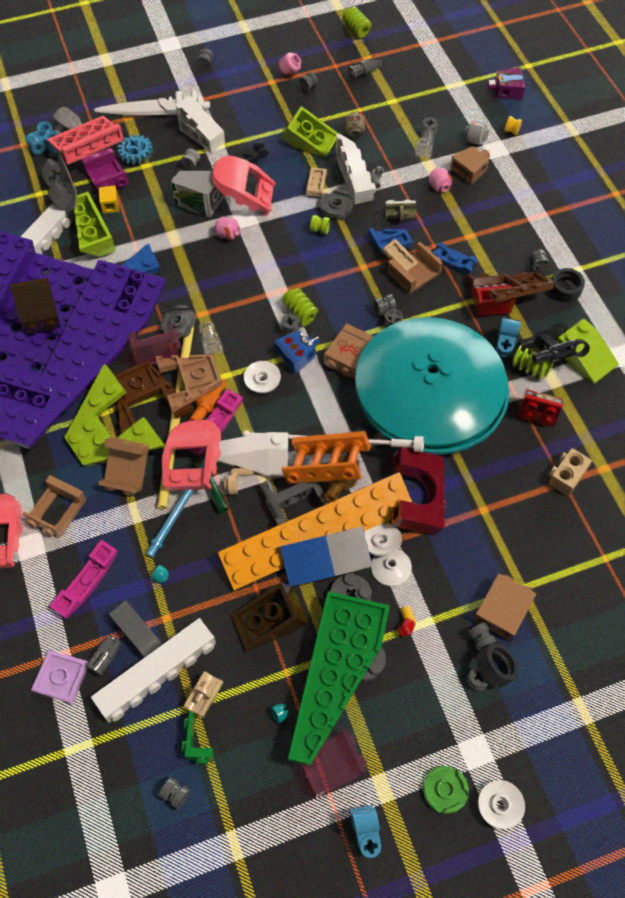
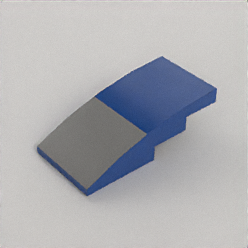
[280,526,372,586]

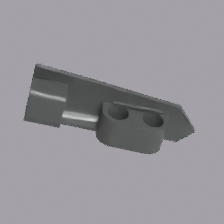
[41,152,77,214]

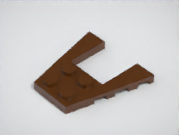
[466,272,554,302]
[114,360,193,434]

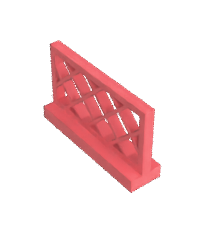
[47,116,124,165]

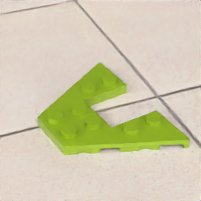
[64,364,165,467]

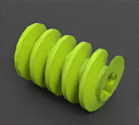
[342,7,372,39]
[282,288,318,326]
[512,345,554,380]

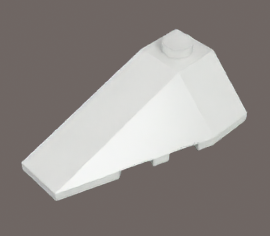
[217,432,289,478]

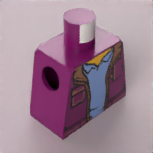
[487,67,525,100]

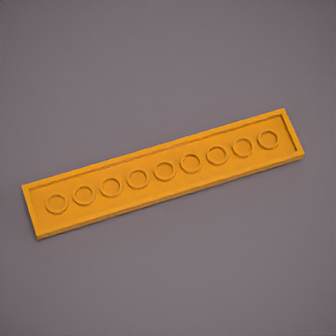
[217,472,412,590]

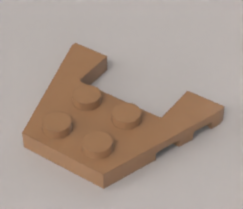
[156,354,223,412]

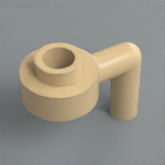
[224,468,253,495]

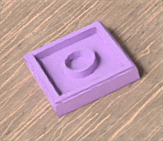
[31,650,88,705]

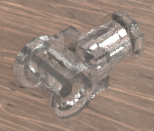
[415,129,436,159]
[199,322,224,354]

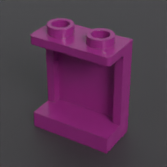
[82,148,129,193]

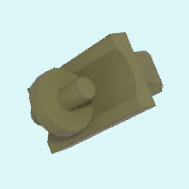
[385,200,416,221]

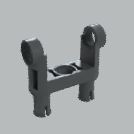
[259,464,329,526]

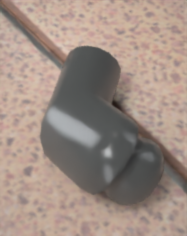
[370,166,384,189]

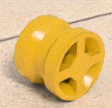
[504,116,522,136]

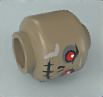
[344,112,365,138]

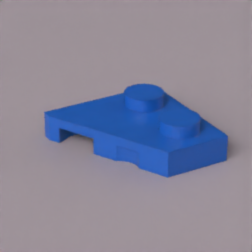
[368,228,413,256]
[122,243,160,274]

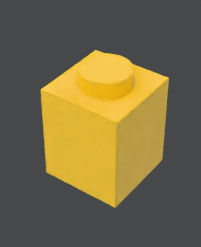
[99,186,119,214]

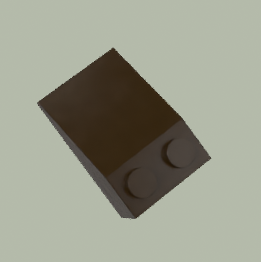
[10,278,61,334]
[231,582,309,651]

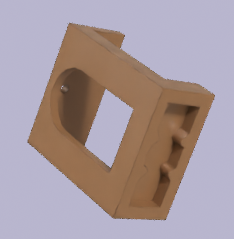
[22,475,87,538]

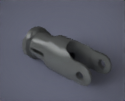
[347,58,382,80]

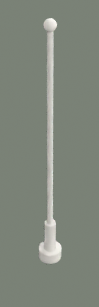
[243,430,424,452]

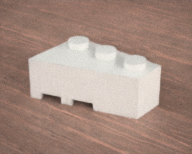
[176,95,225,153]

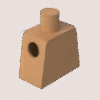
[450,147,490,185]

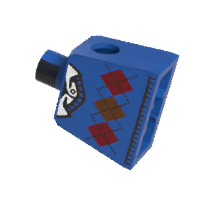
[274,331,320,374]

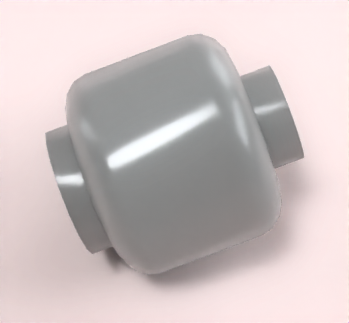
[464,122,489,145]

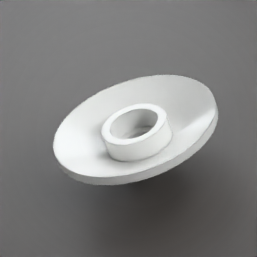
[244,361,281,393]
[364,524,402,556]
[371,549,412,587]
[478,780,525,829]

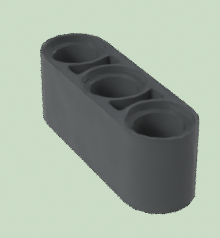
[108,600,162,658]

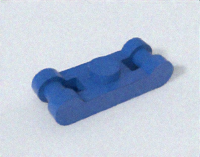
[432,243,478,274]

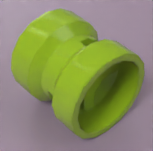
[310,215,330,235]

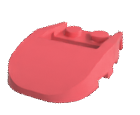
[212,156,276,217]
[162,420,221,491]
[0,494,23,568]

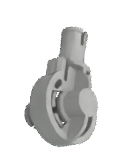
[53,107,87,137]

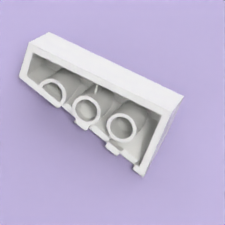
[336,134,376,204]

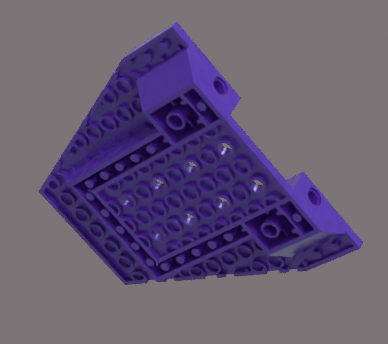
[0,231,166,449]

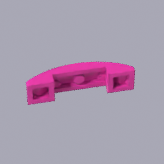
[188,389,243,456]
[49,540,118,618]

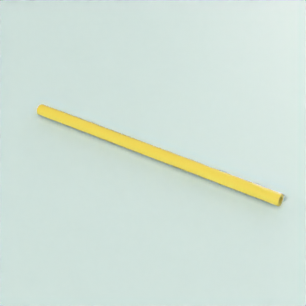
[157,326,194,510]

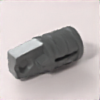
[85,635,121,676]

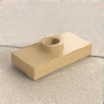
[306,167,327,197]
[382,239,418,272]

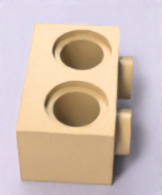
[548,448,592,497]

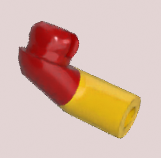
[398,606,416,637]

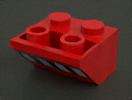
[471,283,515,316]
[517,389,563,427]

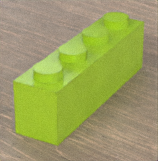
[74,192,116,257]

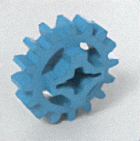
[117,134,153,165]

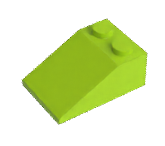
[281,106,339,158]
[557,319,619,385]

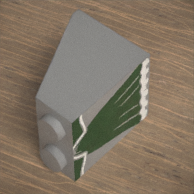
[171,171,225,218]

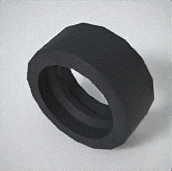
[550,268,585,302]
[476,643,519,688]

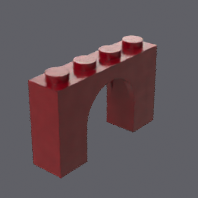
[391,447,446,535]

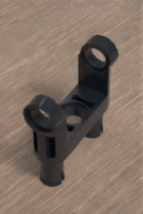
[518,323,590,365]

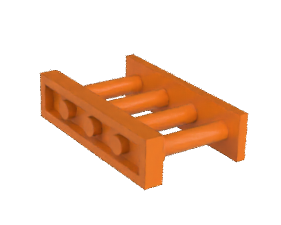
[281,431,371,484]

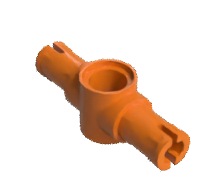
[189,378,227,421]

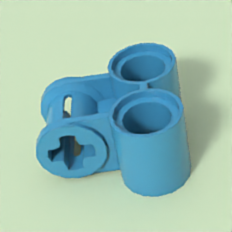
[25,121,60,154]
[496,318,521,358]
[350,805,381,858]

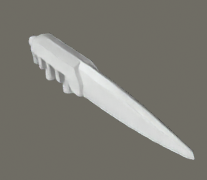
[94,90,210,116]

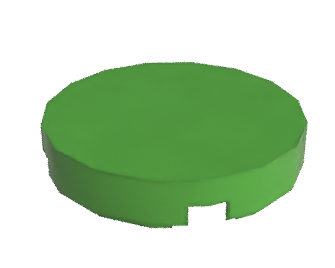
[423,766,469,814]

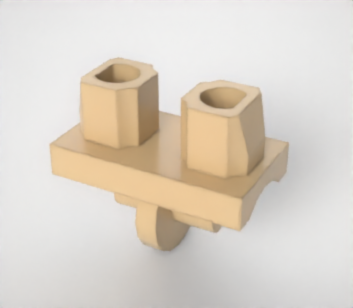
[184,671,223,718]

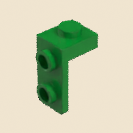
[182,711,215,765]

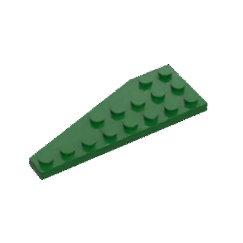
[288,591,390,766]

